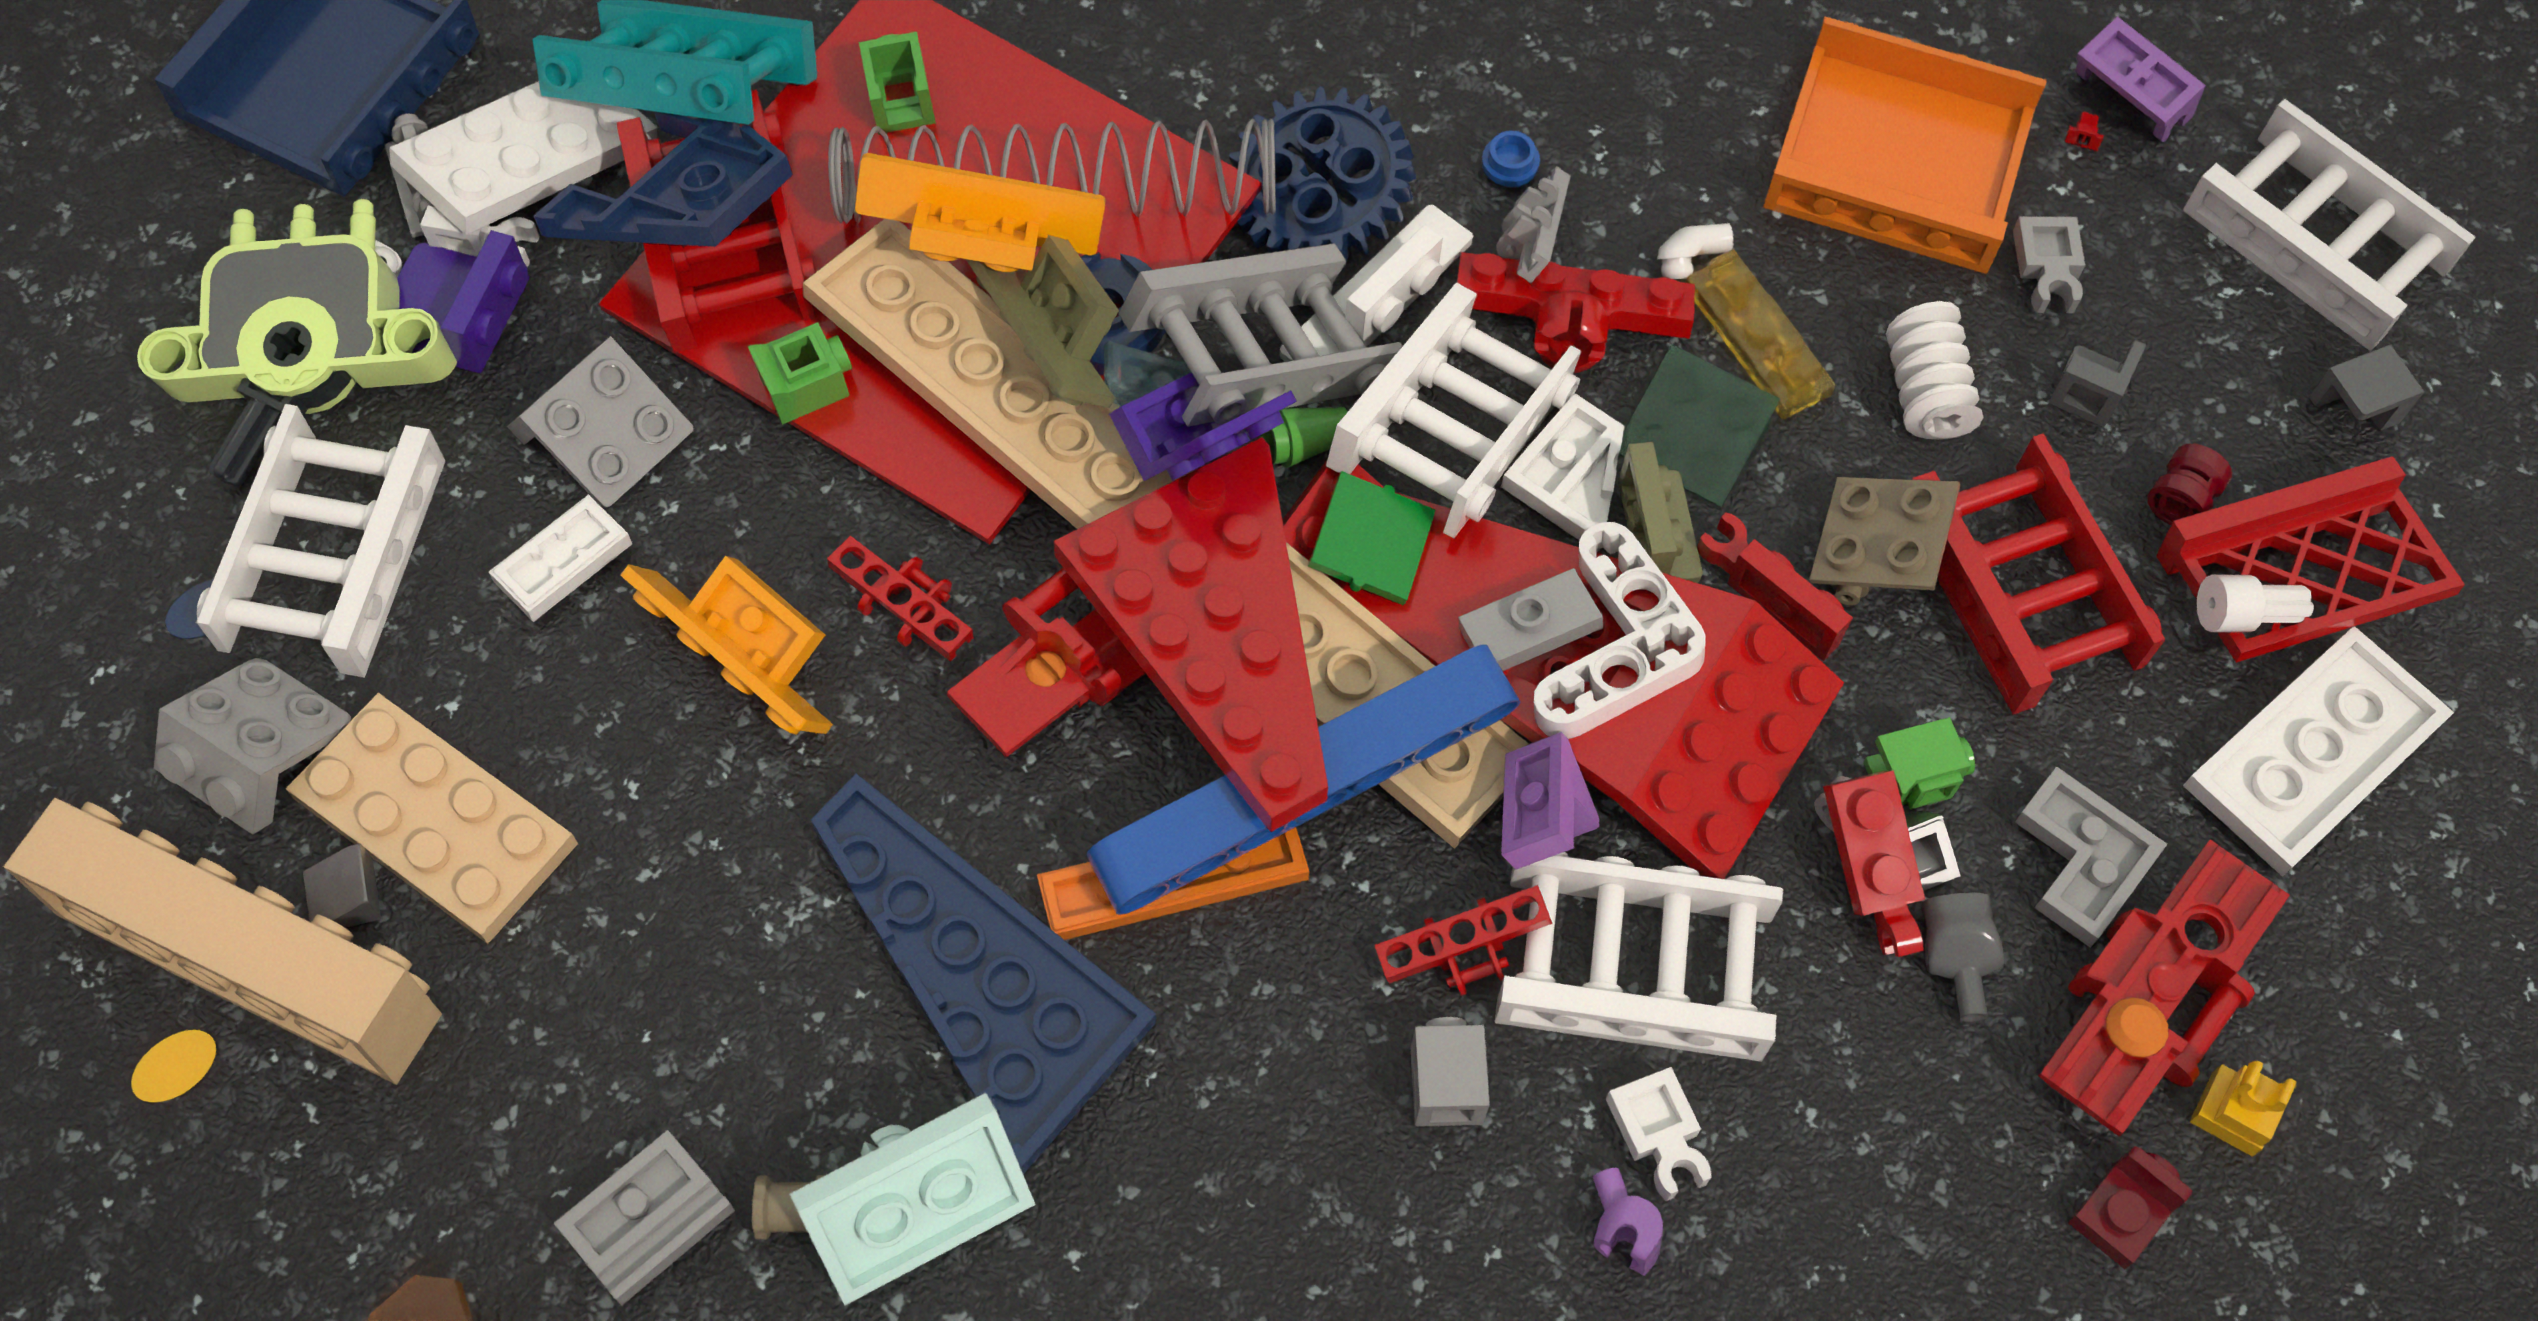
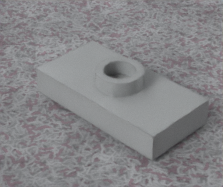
[1458,568,1603,671]

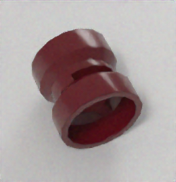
[2147,444,2232,525]

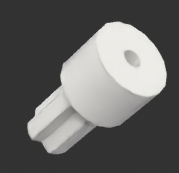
[2197,575,2314,632]

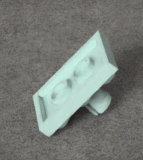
[790,1093,1035,1305]

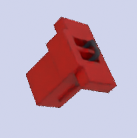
[2064,112,2104,151]

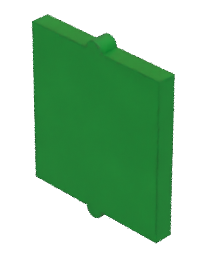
[1308,471,1436,605]

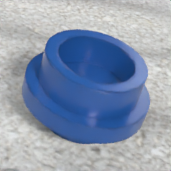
[1482,131,1540,187]

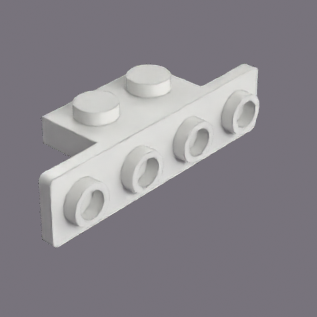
[1280,205,1473,362]

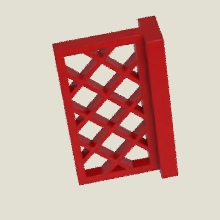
[2156,456,2465,663]

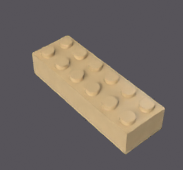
[3,798,442,1085]

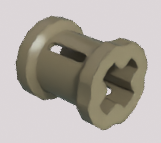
[752,1175,825,1240]

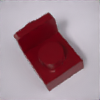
[2068,1146,2192,1269]

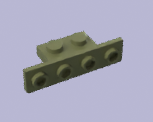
[966,235,1119,408]

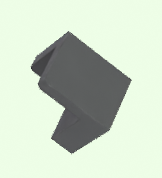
[2048,340,2146,428]
[2309,344,2424,431]

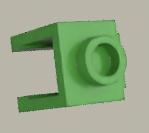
[859,32,936,134]
[748,322,852,425]
[1863,717,1975,810]

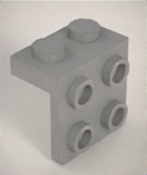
[154,658,351,835]

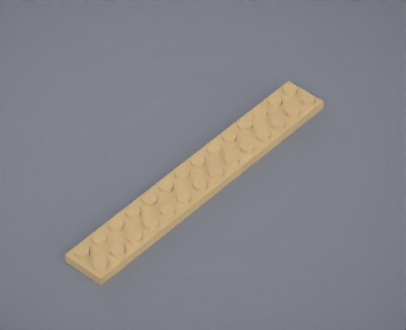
[803,219,1529,849]

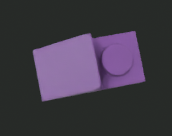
[1501,732,1599,869]

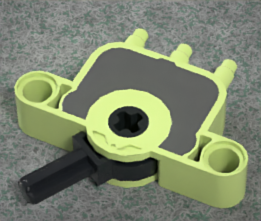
[137,199,457,486]

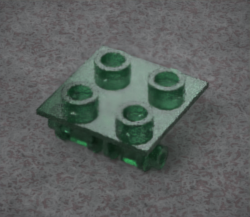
[1619,344,1780,507]

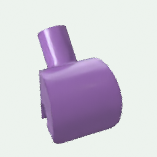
[1593,1168,1663,1276]

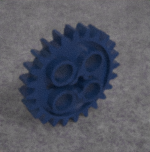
[1229,87,1416,263]

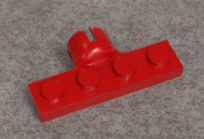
[1457,252,1695,373]

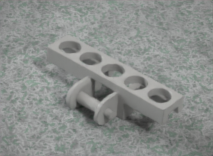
[1496,166,1570,283]

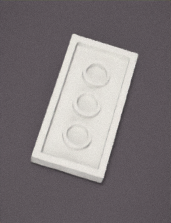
[389,81,658,235]
[2183,626,2454,877]

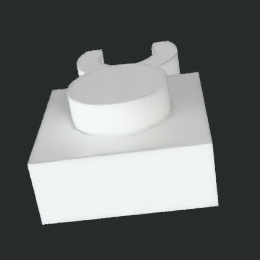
[1606,1067,1711,1201]

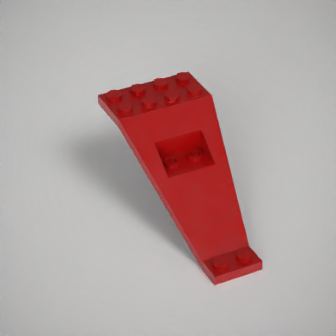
[1282,459,1844,879]

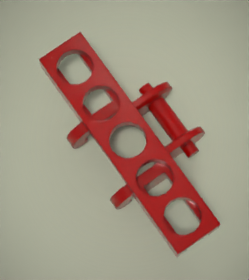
[827,535,974,662]
[1375,885,1553,996]

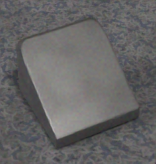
[1905,811,1960,891]
[303,843,381,928]

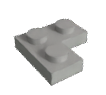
[2015,767,2167,947]

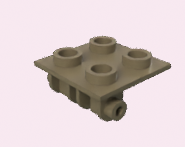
[1809,477,1960,605]

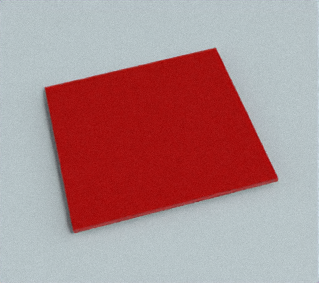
[599,0,1262,545]

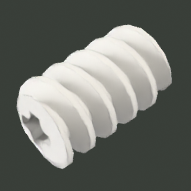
[1886,301,1984,440]

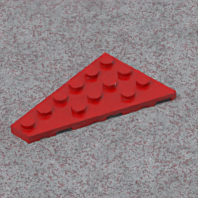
[1054,437,1328,833]

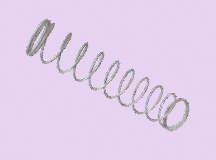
[828,118,1276,224]

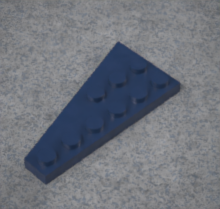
[811,773,1157,1174]

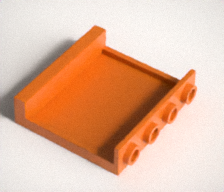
[1763,17,2047,274]

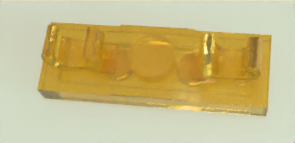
[1686,249,1836,420]

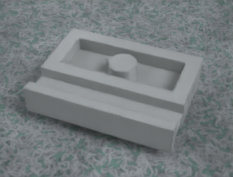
[554,1130,735,1306]

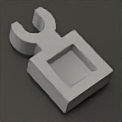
[2013,217,2085,313]

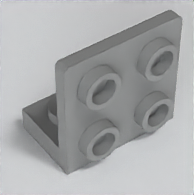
[507,336,693,508]

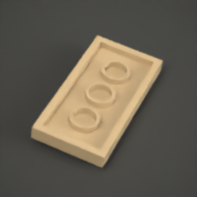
[286,693,578,944]

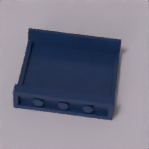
[154,0,479,197]

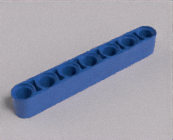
[1086,645,1521,915]

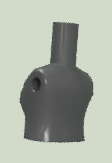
[1920,893,2004,1022]

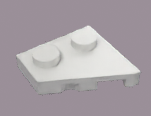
[1501,393,1624,552]

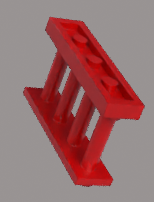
[616,89,816,353]
[1912,433,2166,715]

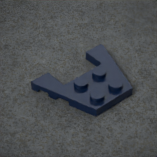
[534,111,793,247]

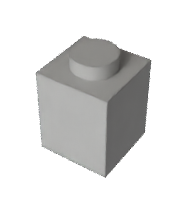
[1410,1017,1490,1126]

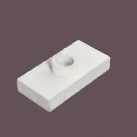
[489,495,632,622]

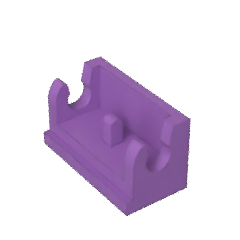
[2075,16,2206,142]

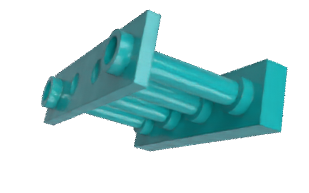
[532,0,818,125]

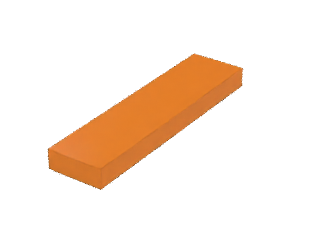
[1037,827,1310,940]

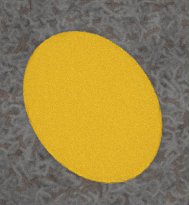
[131,1030,216,1102]

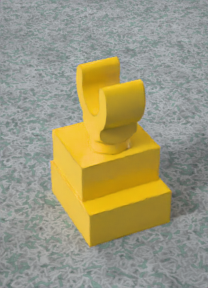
[2190,1061,2296,1157]

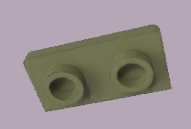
[1618,442,1703,583]

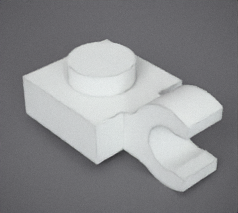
[420,206,539,267]

